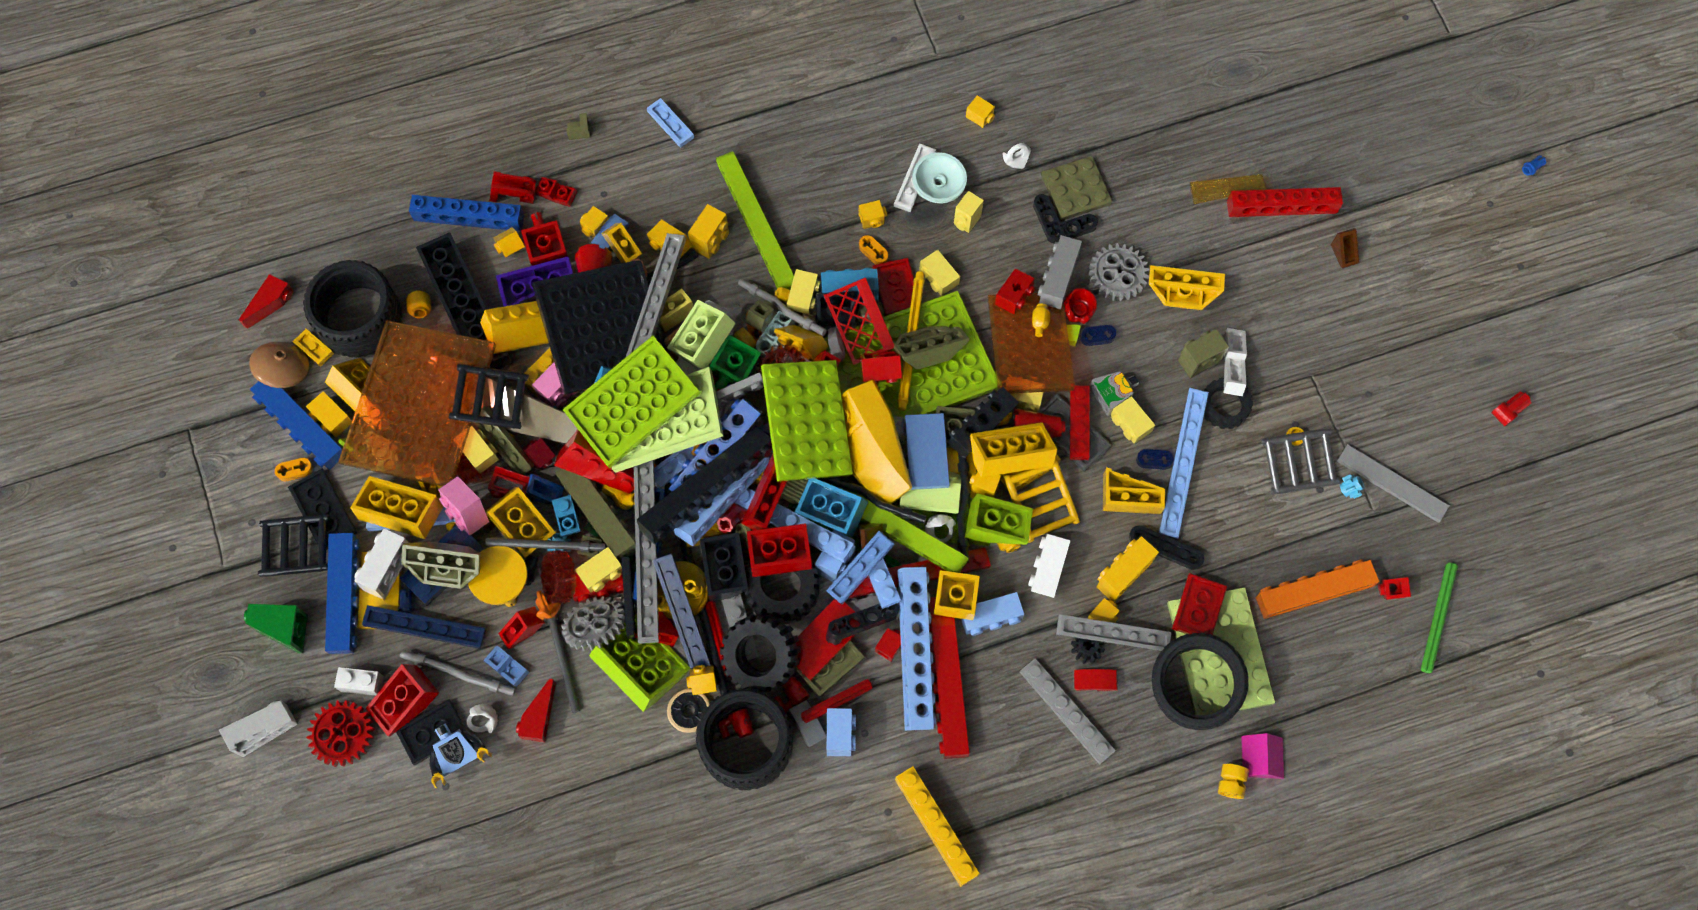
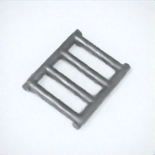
[1261,428,1340,495]

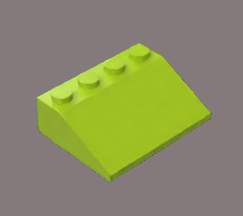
[589,614,690,712]

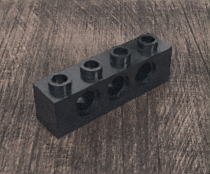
[948,387,1019,459]

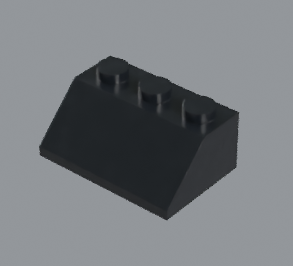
[700,532,748,602]

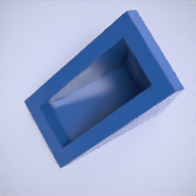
[526,474,564,505]

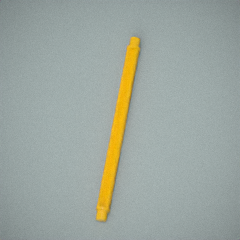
[897,271,925,411]

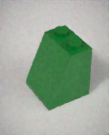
[244,604,308,654]

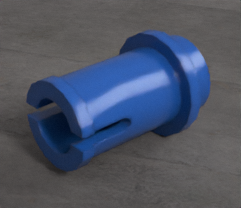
[1522,155,1546,176]

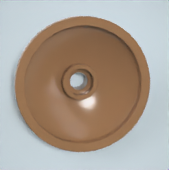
[249,342,309,388]

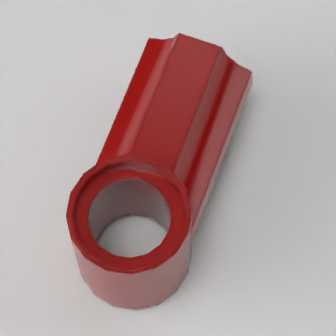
[1491,391,1532,427]
[717,503,747,533]

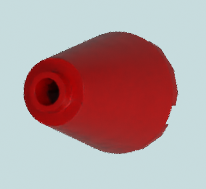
[575,244,613,273]
[1013,408,1065,439]

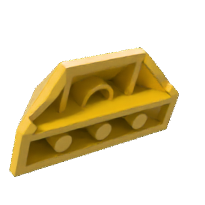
[1149,265,1225,310]

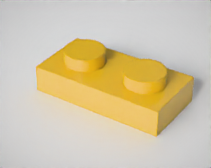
[292,329,334,367]

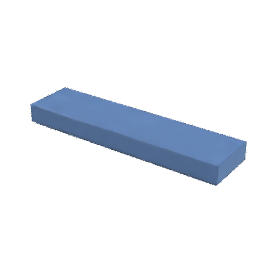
[826,531,895,604]

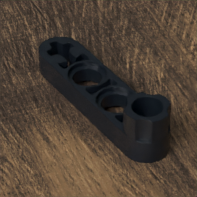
[825,603,899,645]

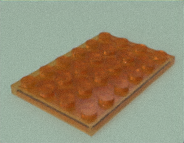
[987,293,1075,394]

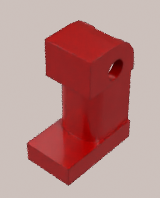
[489,171,536,204]

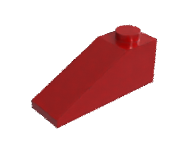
[238,274,293,329]
[516,679,556,742]

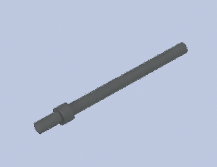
[485,538,606,553]
[546,598,580,713]

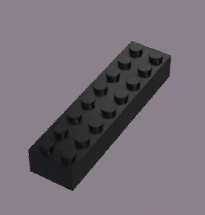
[416,232,512,369]

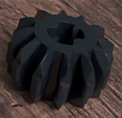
[1071,637,1105,664]

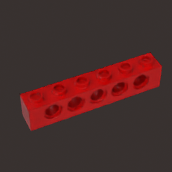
[1227,187,1343,217]

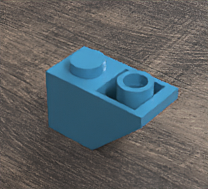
[552,495,581,537]

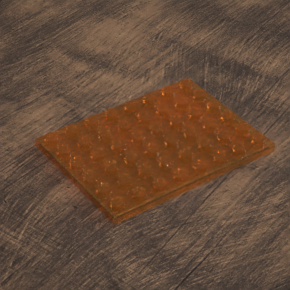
[338,320,496,486]

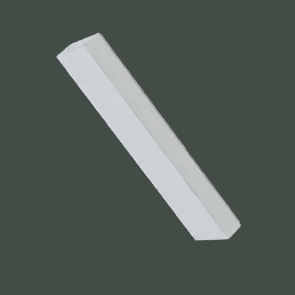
[894,144,936,212]

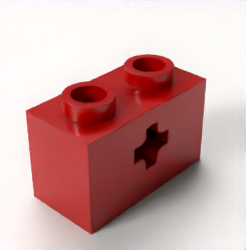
[995,268,1035,315]

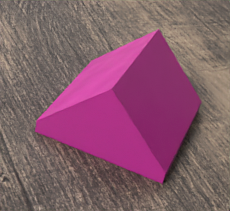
[1241,733,1284,779]

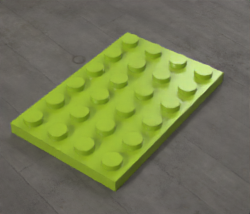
[563,336,701,468]
[761,360,853,482]

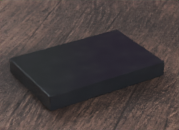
[396,699,467,766]

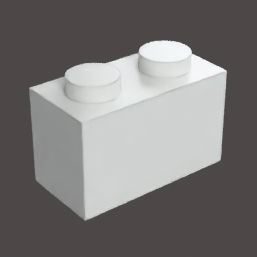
[334,667,384,696]

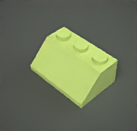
[667,300,736,369]
[900,469,961,514]

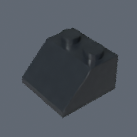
[816,291,855,330]

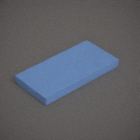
[905,413,950,490]

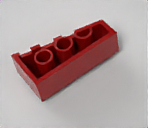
[554,429,634,494]

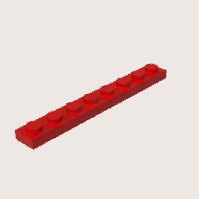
[848,548,991,599]

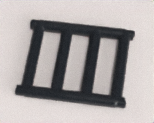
[449,364,529,429]
[258,514,330,577]

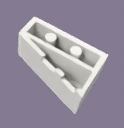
[1028,533,1070,598]
[219,700,297,757]

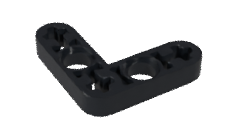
[1033,194,1098,244]

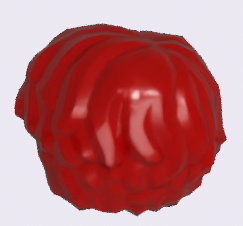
[1064,288,1097,324]

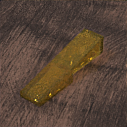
[1190,174,1266,205]

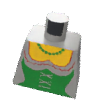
[1090,371,1139,416]

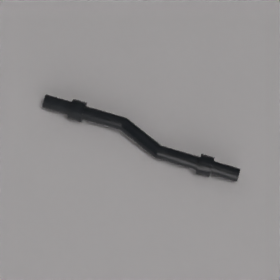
[956,453,970,564]
[817,477,927,523]

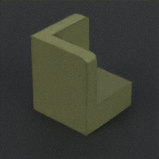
[566,113,590,140]

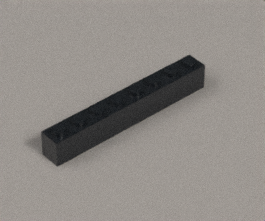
[636,426,773,545]

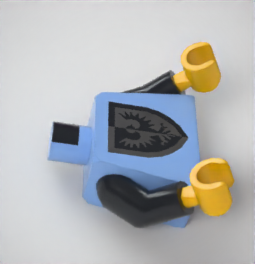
[429,723,492,788]

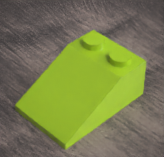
[965,493,1033,545]

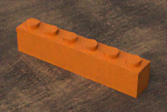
[1256,559,1379,619]

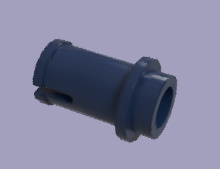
[398,589,414,614]

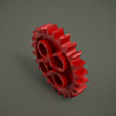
[306,700,375,767]

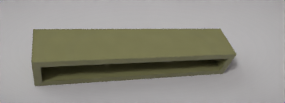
[555,468,636,564]

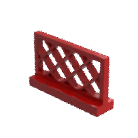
[824,277,894,365]

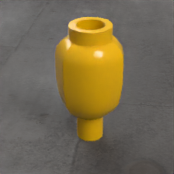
[1032,303,1051,337]

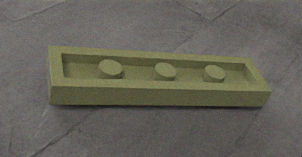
[475,405,535,475]

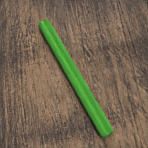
[1421,562,1458,674]

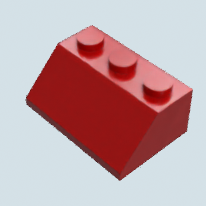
[746,523,812,577]

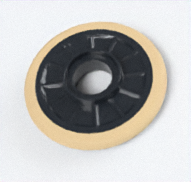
[667,689,710,733]

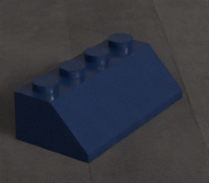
[399,525,484,606]

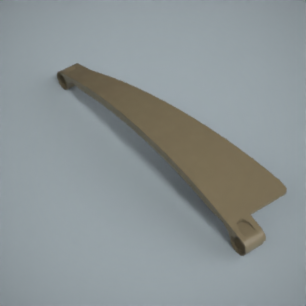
[421,347,577,443]

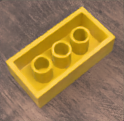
[350,476,443,539]

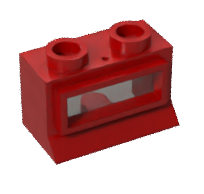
[487,466,530,499]

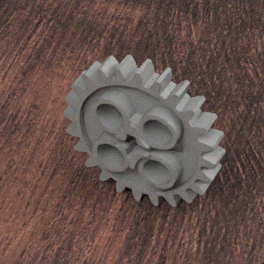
[1089,243,1150,301]
[561,596,625,651]

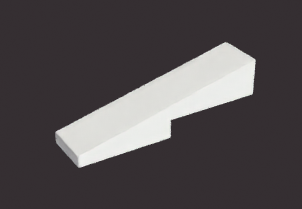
[1224,328,1247,396]

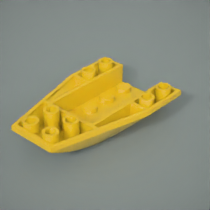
[841,380,912,504]

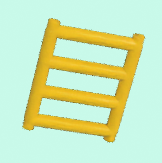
[1004,457,1080,543]

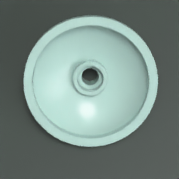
[912,152,967,203]

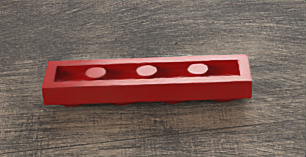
[1069,385,1090,460]

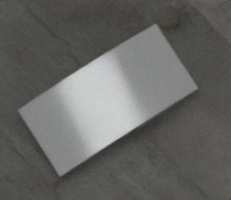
[788,700,827,747]

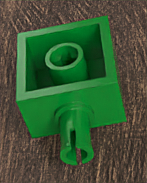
[709,335,761,391]

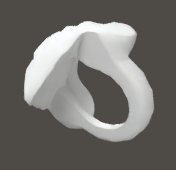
[1003,143,1031,169]
[925,514,956,543]
[467,704,498,733]

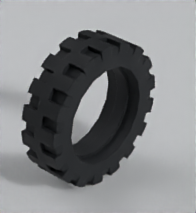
[1204,377,1253,429]

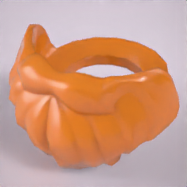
[535,590,561,620]

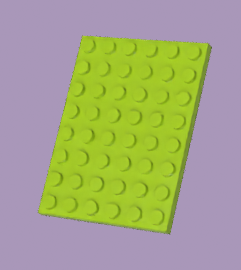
[824,291,1001,427]

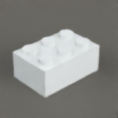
[354,529,408,600]

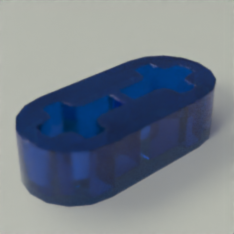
[1080,325,1116,346]
[1136,449,1174,470]

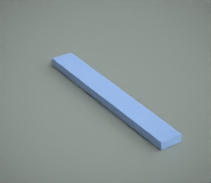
[1159,388,1209,539]

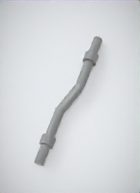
[738,279,826,336]
[400,650,515,696]

